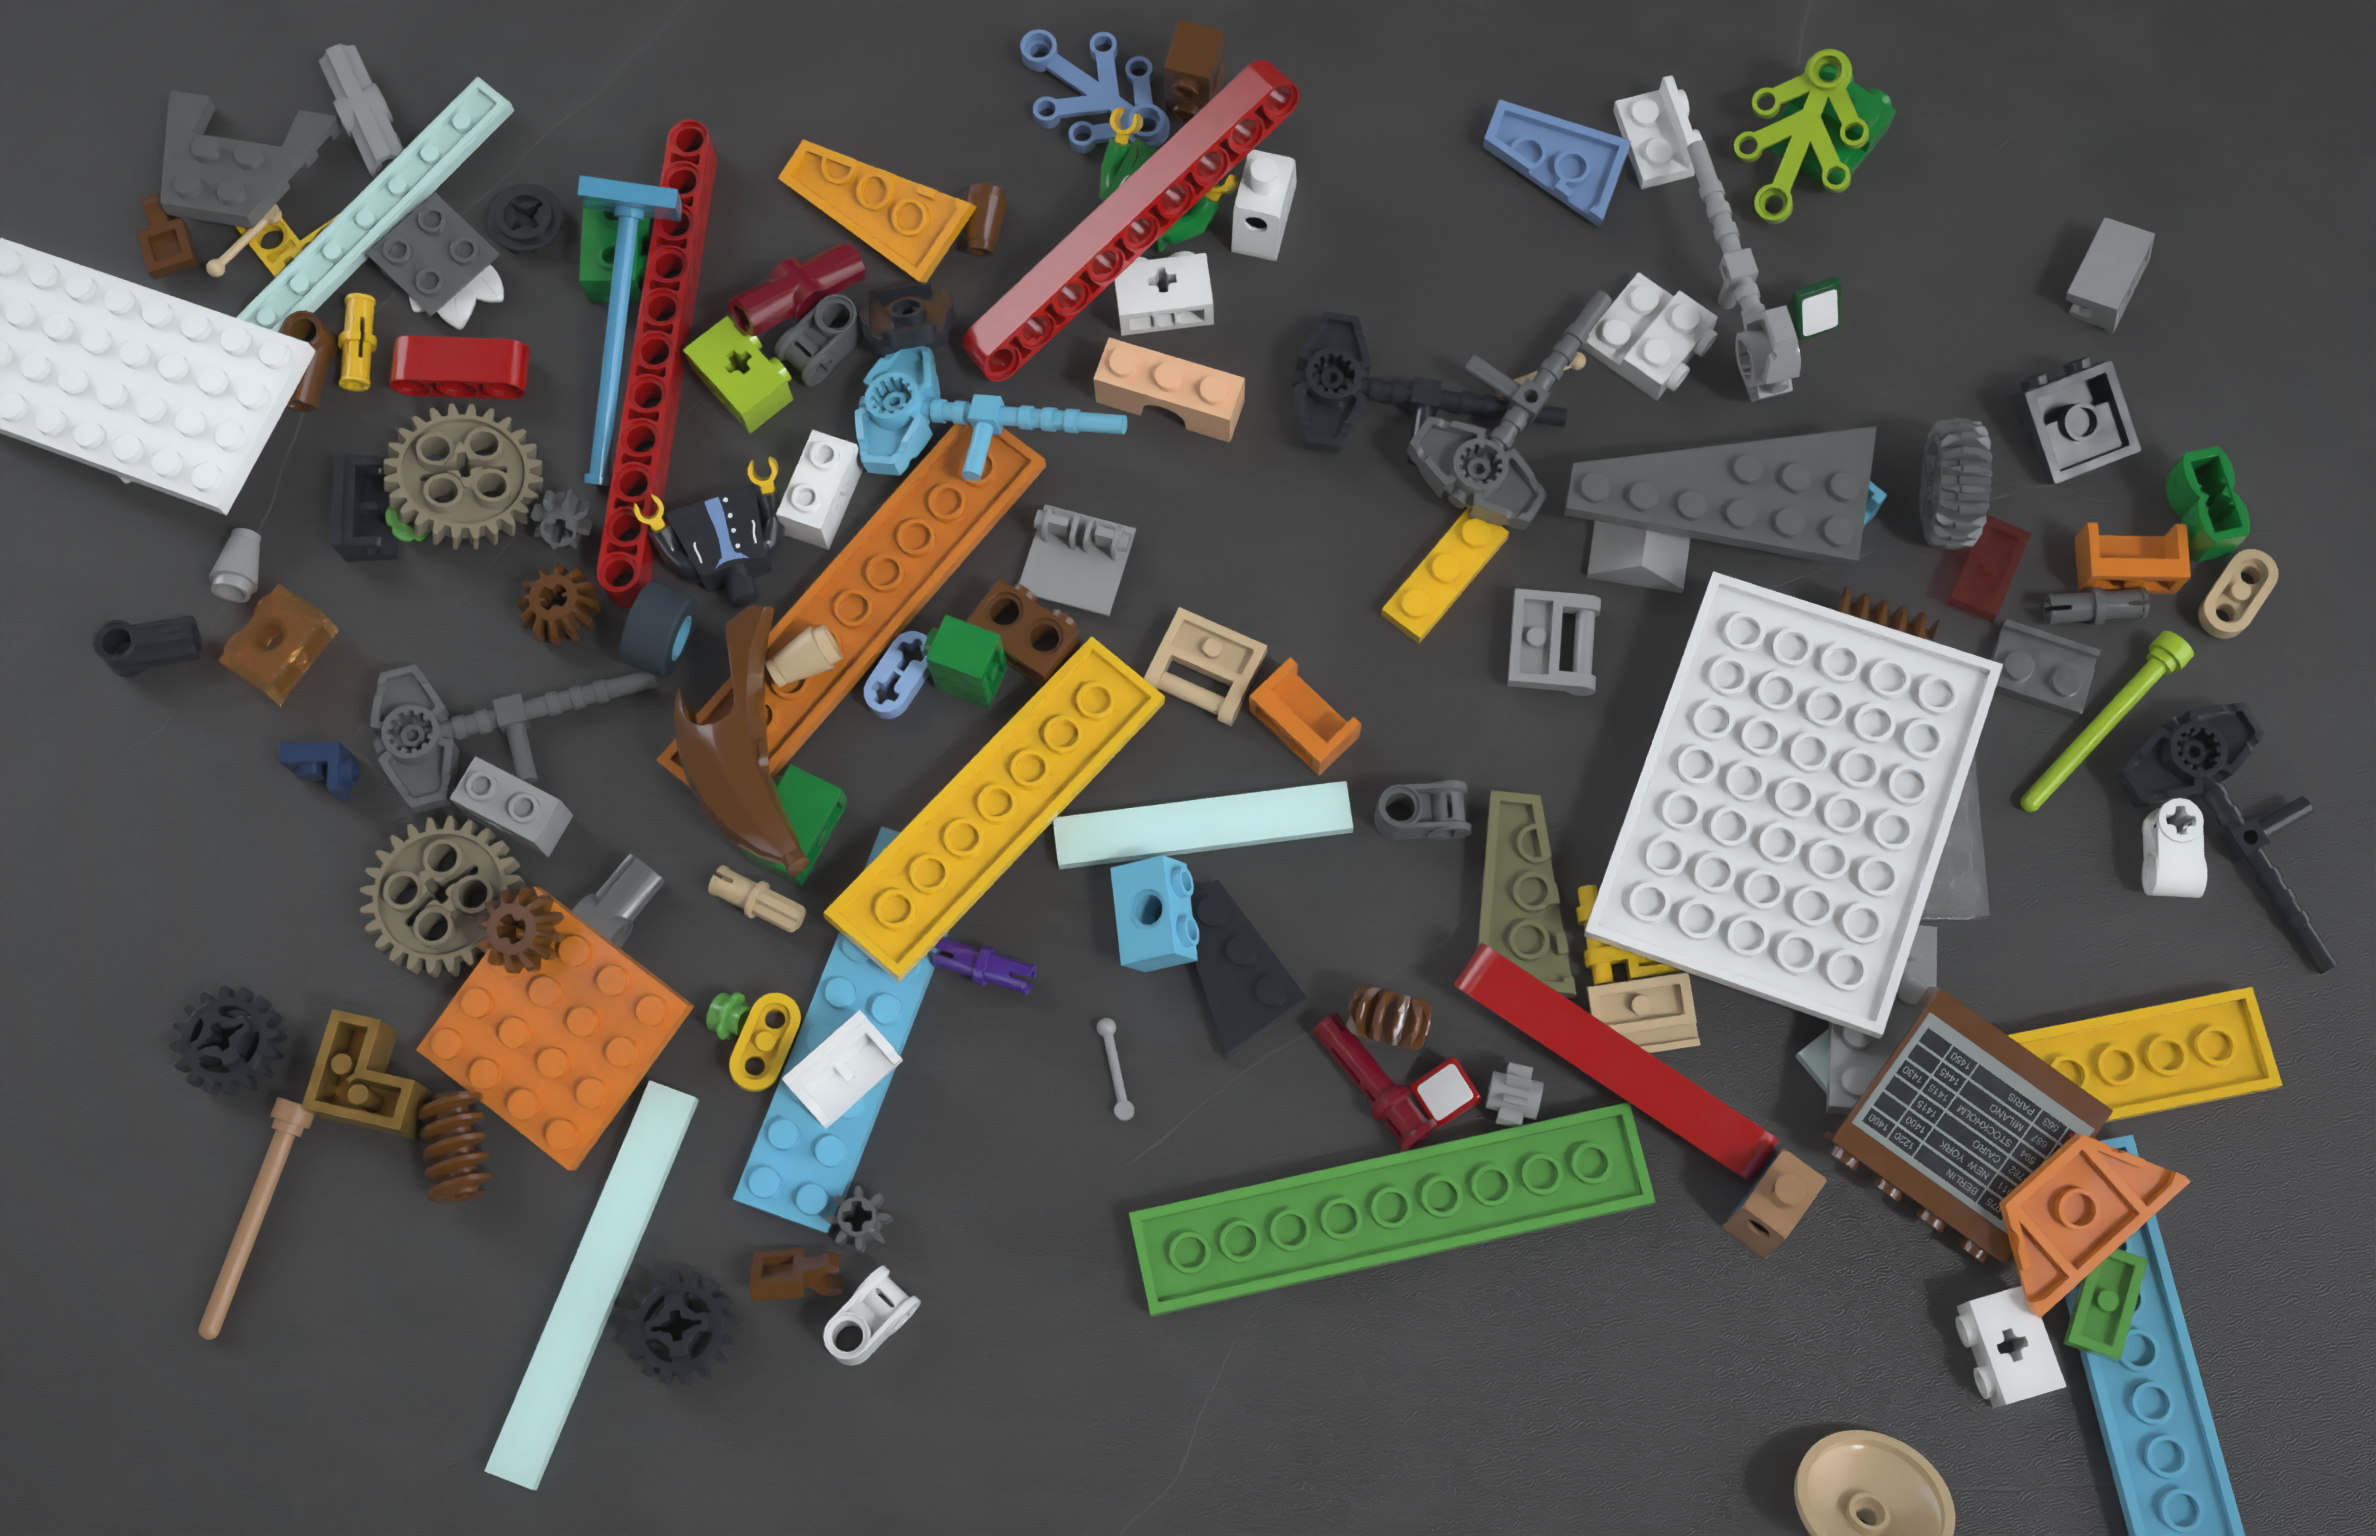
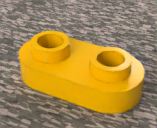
[729,993,801,1092]

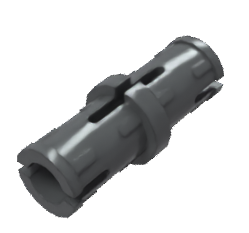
[2042,587,2149,625]

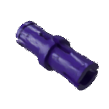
[931,936,1037,996]

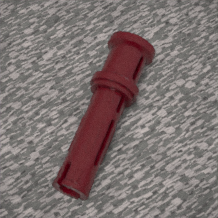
[1312,1012,1438,1152]

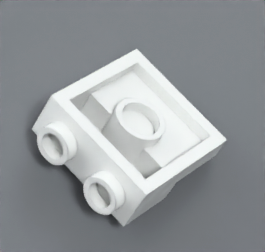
[1582,272,1718,401]

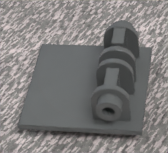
[366,192,500,317]

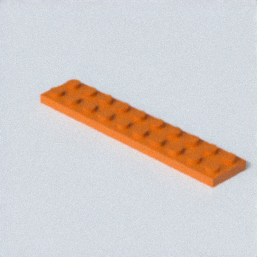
[656,423,1046,790]

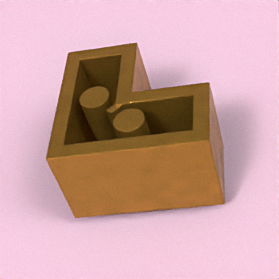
[301,1009,431,1140]

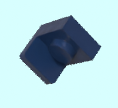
[279,742,359,801]

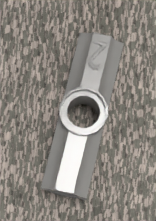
[319,44,404,178]

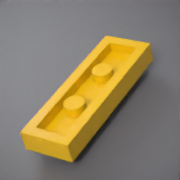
[1381,508,1509,644]

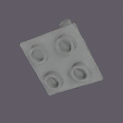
[1019,504,1136,617]

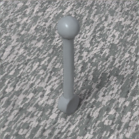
[1097,1018,1134,1121]

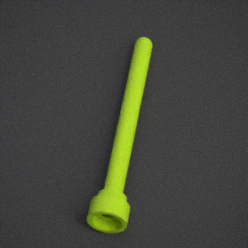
[2020,630,2194,812]

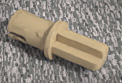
[708,865,806,932]

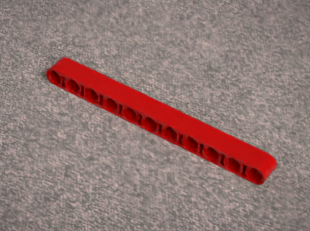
[597,119,717,609]

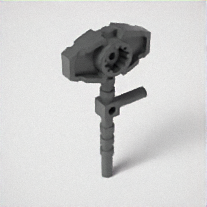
[1407,290,1612,530]
[370,664,658,814]

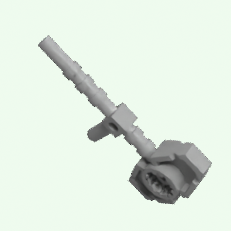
[1687,140,1801,402]

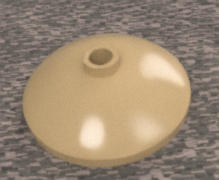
[1794,1430,1955,1536]

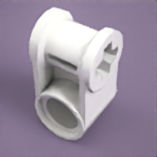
[2142,798,2207,898]
[823,1265,921,1366]

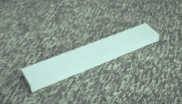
[1053,781,1353,870]

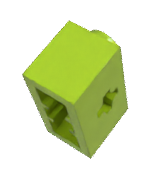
[683,315,794,434]

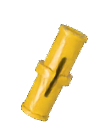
[338,293,377,391]

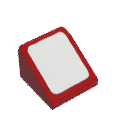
[1409,1056,1481,1130]

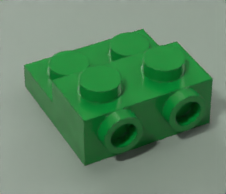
[1768,67,1897,194]

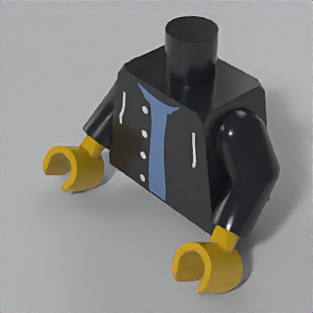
[633,456,785,607]

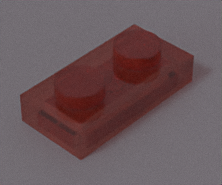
[1947,514,2032,622]

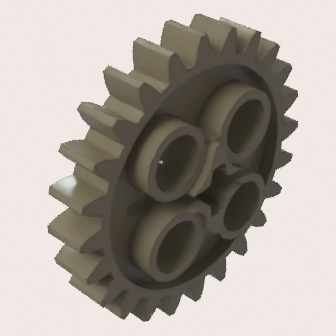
[384,404,543,549]
[360,816,525,978]

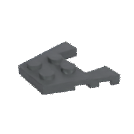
[160,90,343,229]

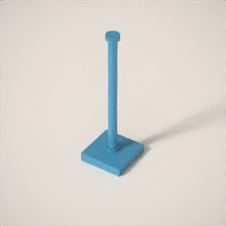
[577,175,682,487]

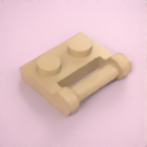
[1144,607,1267,726]

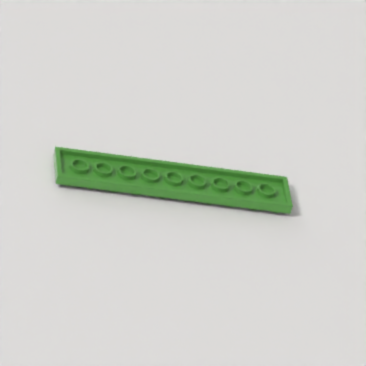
[1129,1102,1656,1317]

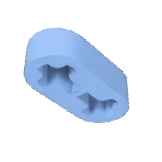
[864,631,930,719]

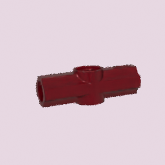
[728,243,866,337]

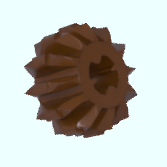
[516,562,601,648]
[475,887,566,974]
[1346,984,1433,1050]

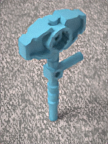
[855,346,1127,481]

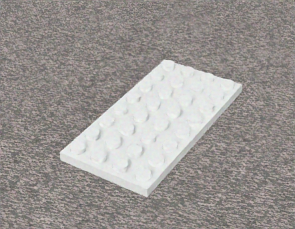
[0,238,316,515]

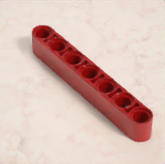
[1454,942,1779,1182]

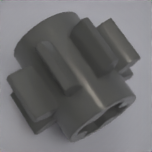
[530,489,593,550]
[826,1186,893,1253]

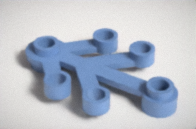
[1020,29,1170,154]

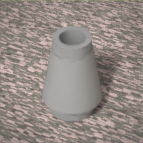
[209,528,261,603]

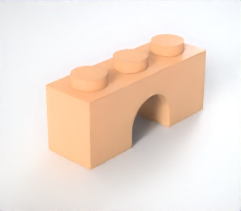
[1093,337,1245,443]

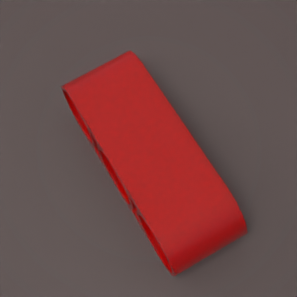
[389,336,531,400]

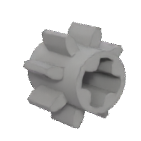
[1485,1062,1544,1127]

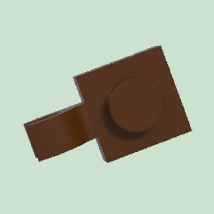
[137,193,199,280]
[749,1248,844,1301]

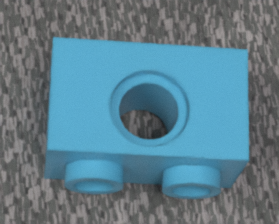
[1111,855,1199,972]

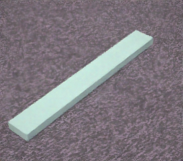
[236,76,514,333]
[485,1080,699,1491]

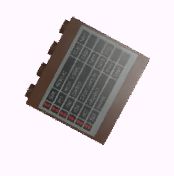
[1822,987,2113,1265]

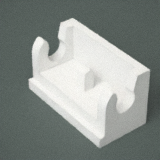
[782,1010,903,1129]

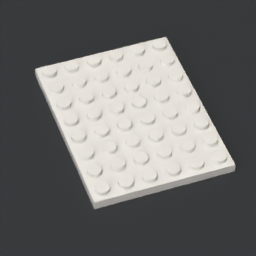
[1584,571,2003,1039]

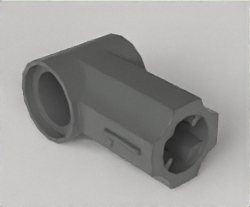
[572,854,665,948]

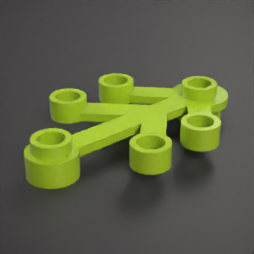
[1734,49,1869,224]

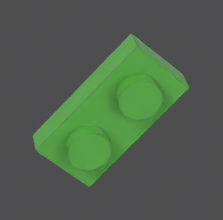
[2063,1249,2148,1362]

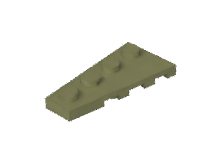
[1477,790,1576,998]

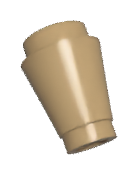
[765,624,843,687]

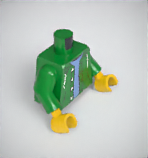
[1099,107,1239,252]

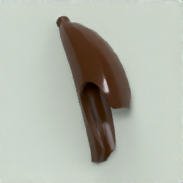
[673,605,809,876]

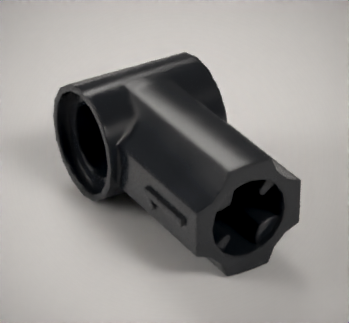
[93,615,203,677]

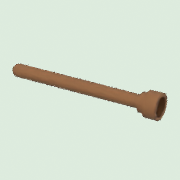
[198,1097,315,1340]

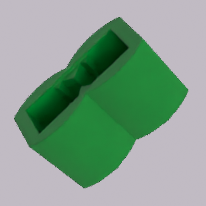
[2165,446,2250,563]

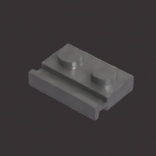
[1991,619,2101,719]

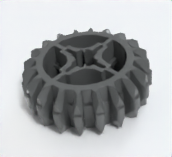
[1919,418,1993,550]

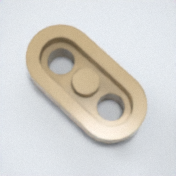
[2198,549,2278,639]

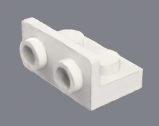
[1613,75,1702,189]

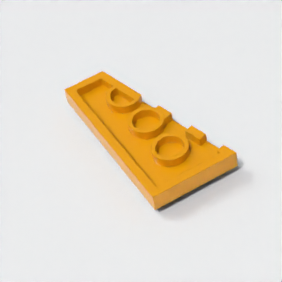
[778,139,977,283]

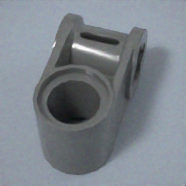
[774,294,863,387]
[1374,780,1472,840]

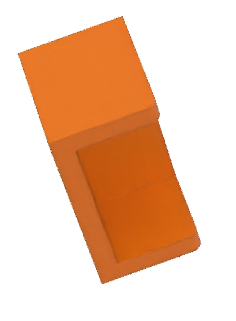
[2074,522,2191,594]
[1249,657,1361,776]

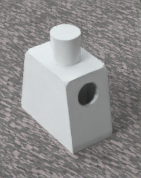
[1231,150,1297,261]

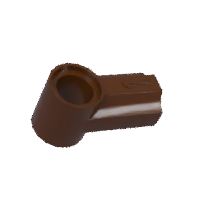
[281,310,338,413]

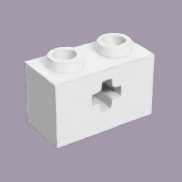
[1114,251,1214,336]
[776,430,864,550]
[1955,1286,2067,1408]

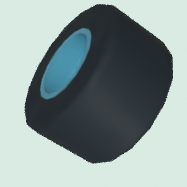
[620,582,698,678]

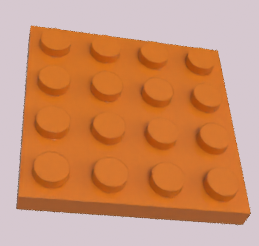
[416,887,694,1171]

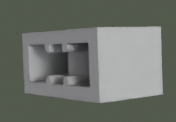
[449,756,573,858]

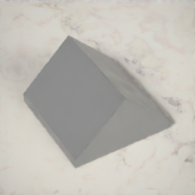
[1586,521,1690,593]

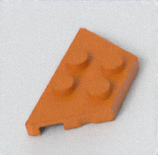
[1999,1133,2190,1318]

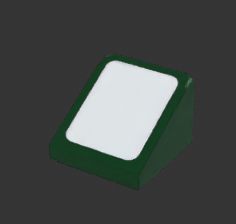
[1787,277,1842,340]

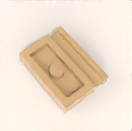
[1586,972,1700,1053]

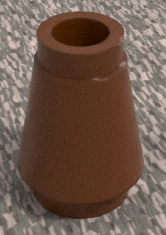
[963,183,1009,257]

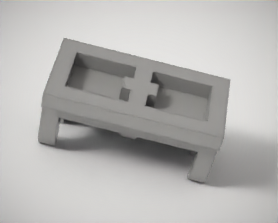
[2066,217,2155,334]

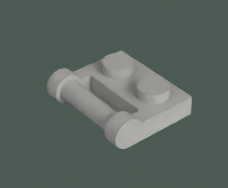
[1507,588,1601,696]

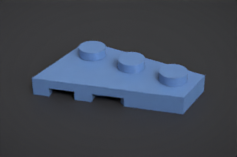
[1483,99,1631,228]

